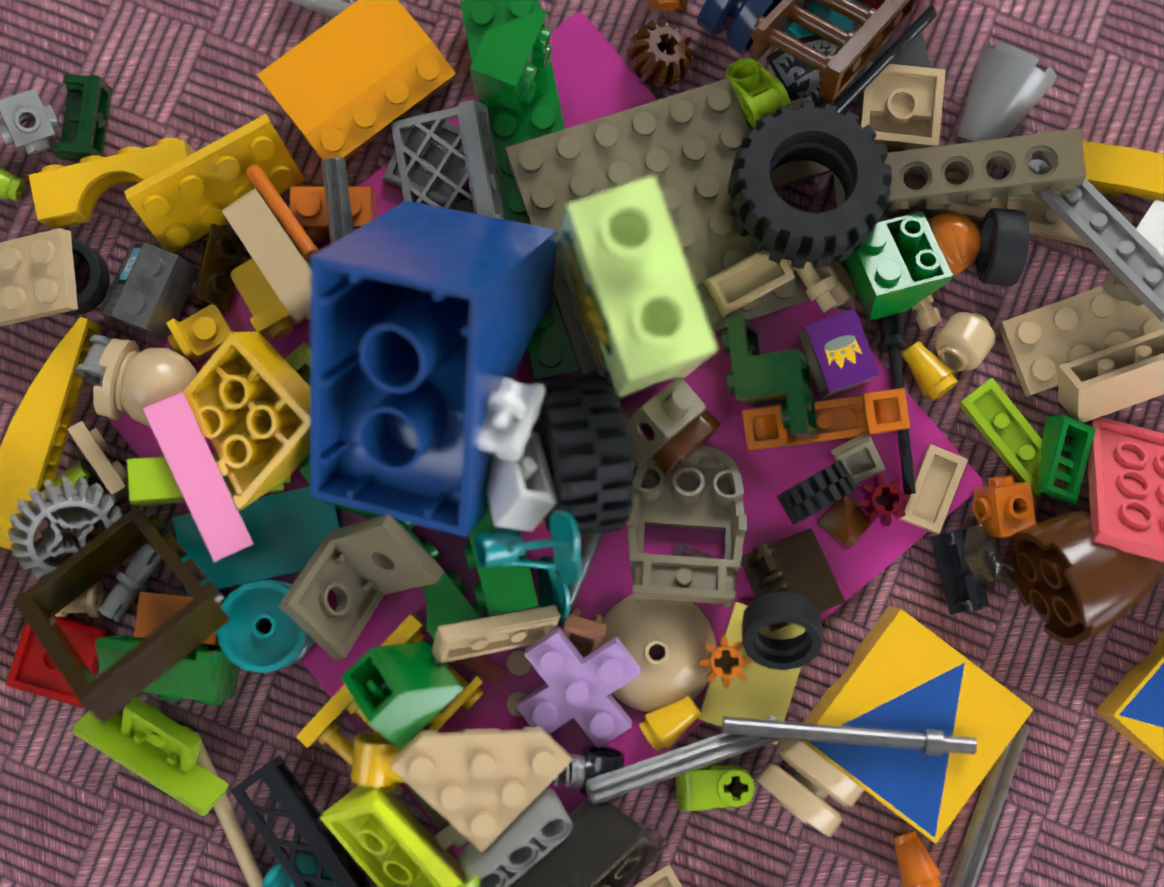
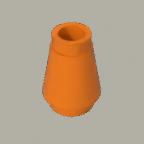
[892,830,941,887]

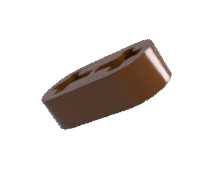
[652,410,722,474]

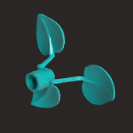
[474,510,582,624]

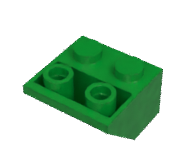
[470,9,553,114]
[842,211,953,321]
[341,640,463,749]

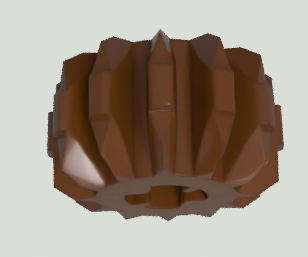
[626,19,695,89]

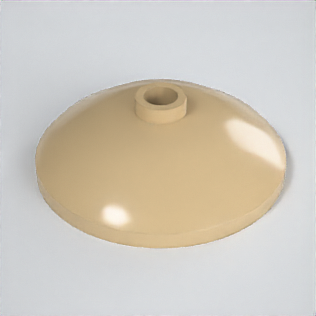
[601,594,716,712]

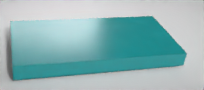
[172,486,342,596]

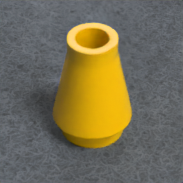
[901,341,958,401]
[639,695,702,752]

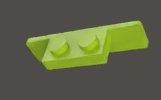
[72,697,229,816]

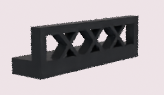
[230,756,372,887]

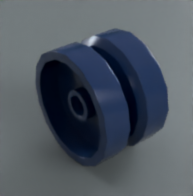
[697,0,782,55]

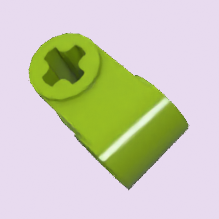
[725,58,791,128]
[675,765,755,811]

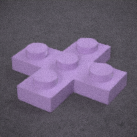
[516,627,641,749]

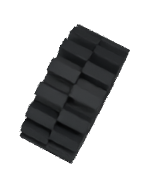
[777,460,857,525]

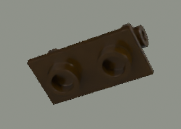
[191,223,243,311]

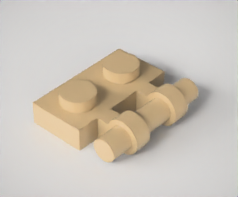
[786,257,857,313]

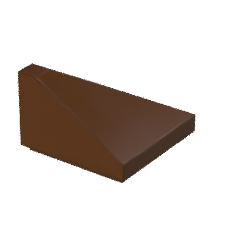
[816,495,873,550]

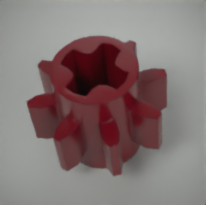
[855,475,910,527]

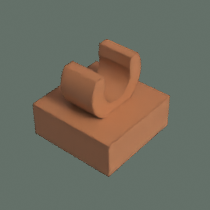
[563,608,607,658]

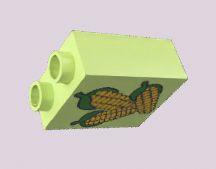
[556,175,717,399]

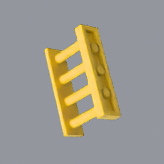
[296,613,485,793]

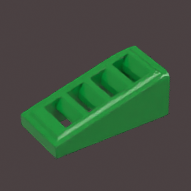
[1038,414,1096,505]

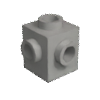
[0,89,60,155]

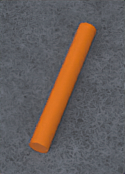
[246,165,319,261]

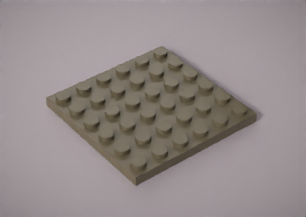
[505,78,808,375]

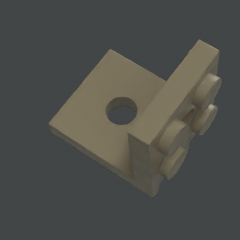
[278,514,444,660]

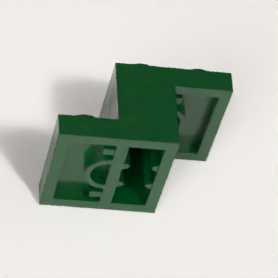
[722,315,819,440]

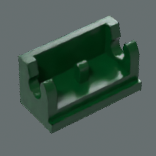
[54,74,112,161]

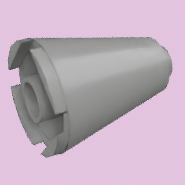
[956,42,1057,143]

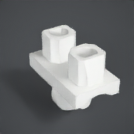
[476,378,546,462]

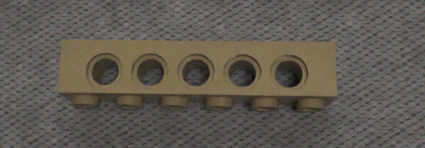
[833,128,1086,215]

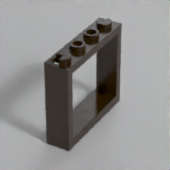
[13,506,231,723]

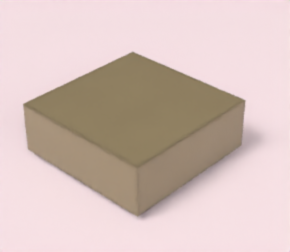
[831,432,886,485]

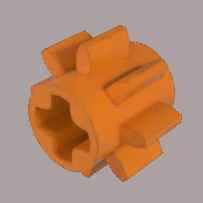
[698,635,752,688]

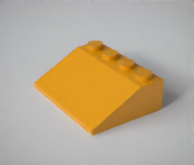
[257,0,456,161]

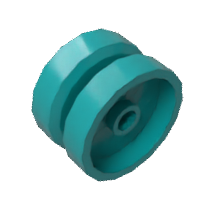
[216,580,315,673]

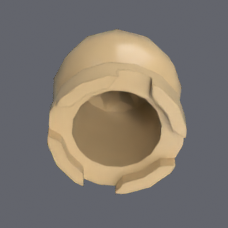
[93,339,197,427]

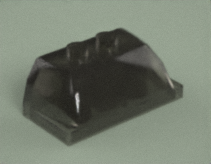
[508,799,669,887]

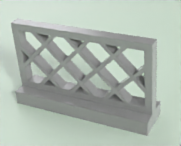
[391,99,504,219]

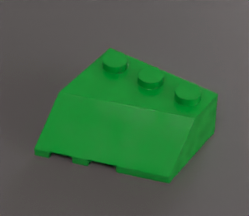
[95,635,240,705]

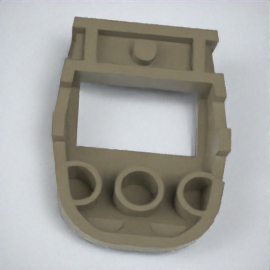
[627,446,747,608]

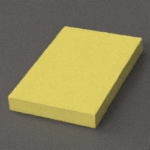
[698,602,805,745]

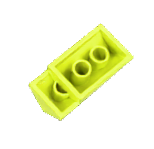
[320,785,467,887]

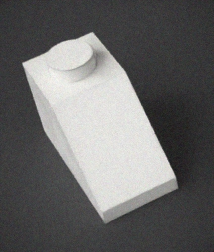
[486,432,557,532]

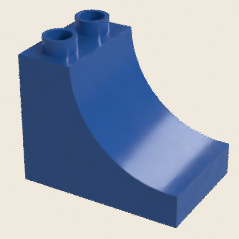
[310,201,558,537]

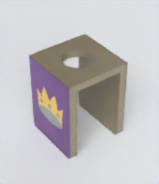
[798,309,880,399]

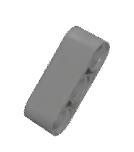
[458,787,572,887]

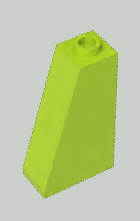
[127,453,291,508]

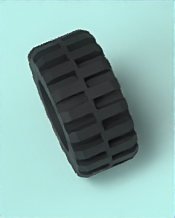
[728,102,892,269]
[531,373,634,537]

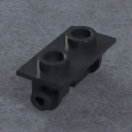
[930,528,990,615]

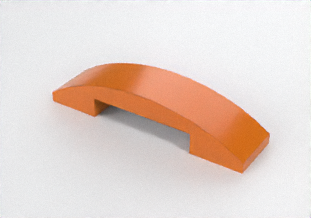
[742,388,911,451]

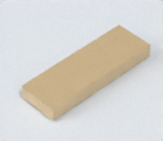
[432,605,560,663]

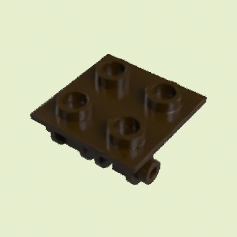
[741,528,845,633]

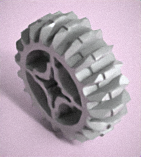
[8,476,123,579]

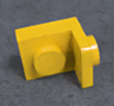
[166,304,233,363]

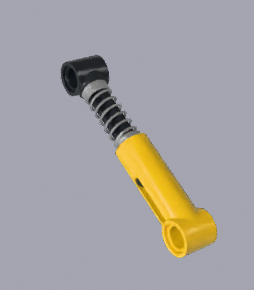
[350,732,625,800]

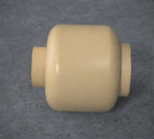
[934,312,995,371]

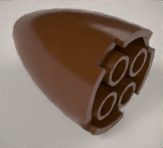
[1006,509,1164,646]

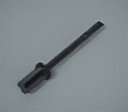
[799,6,937,162]
[878,312,916,495]

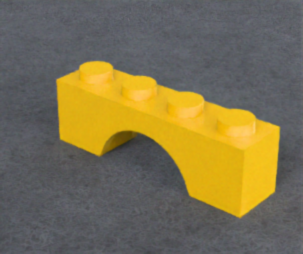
[28,138,195,230]

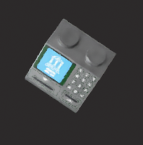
[99,242,200,341]

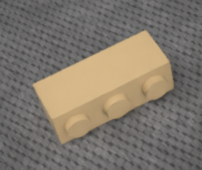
[1058,328,1164,423]

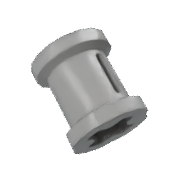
[75,335,112,387]

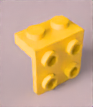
[231,258,311,341]

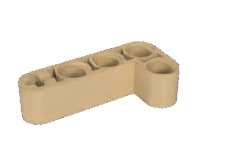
[222,188,311,323]

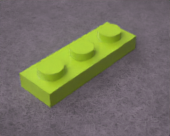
[957,378,1066,497]

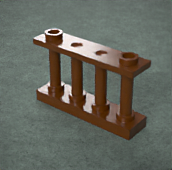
[750,0,917,102]

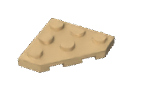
[390,727,573,852]

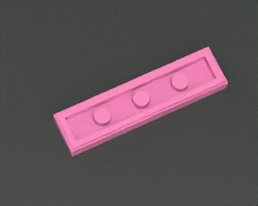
[143,392,253,562]

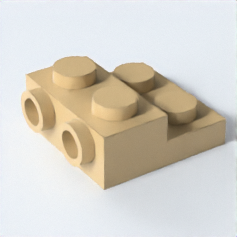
[857,61,946,152]

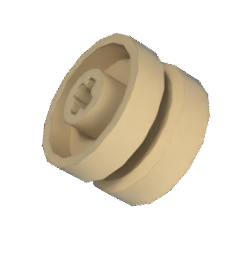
[756,739,865,838]

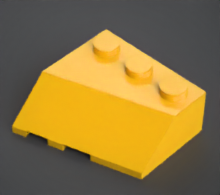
[183,331,311,510]

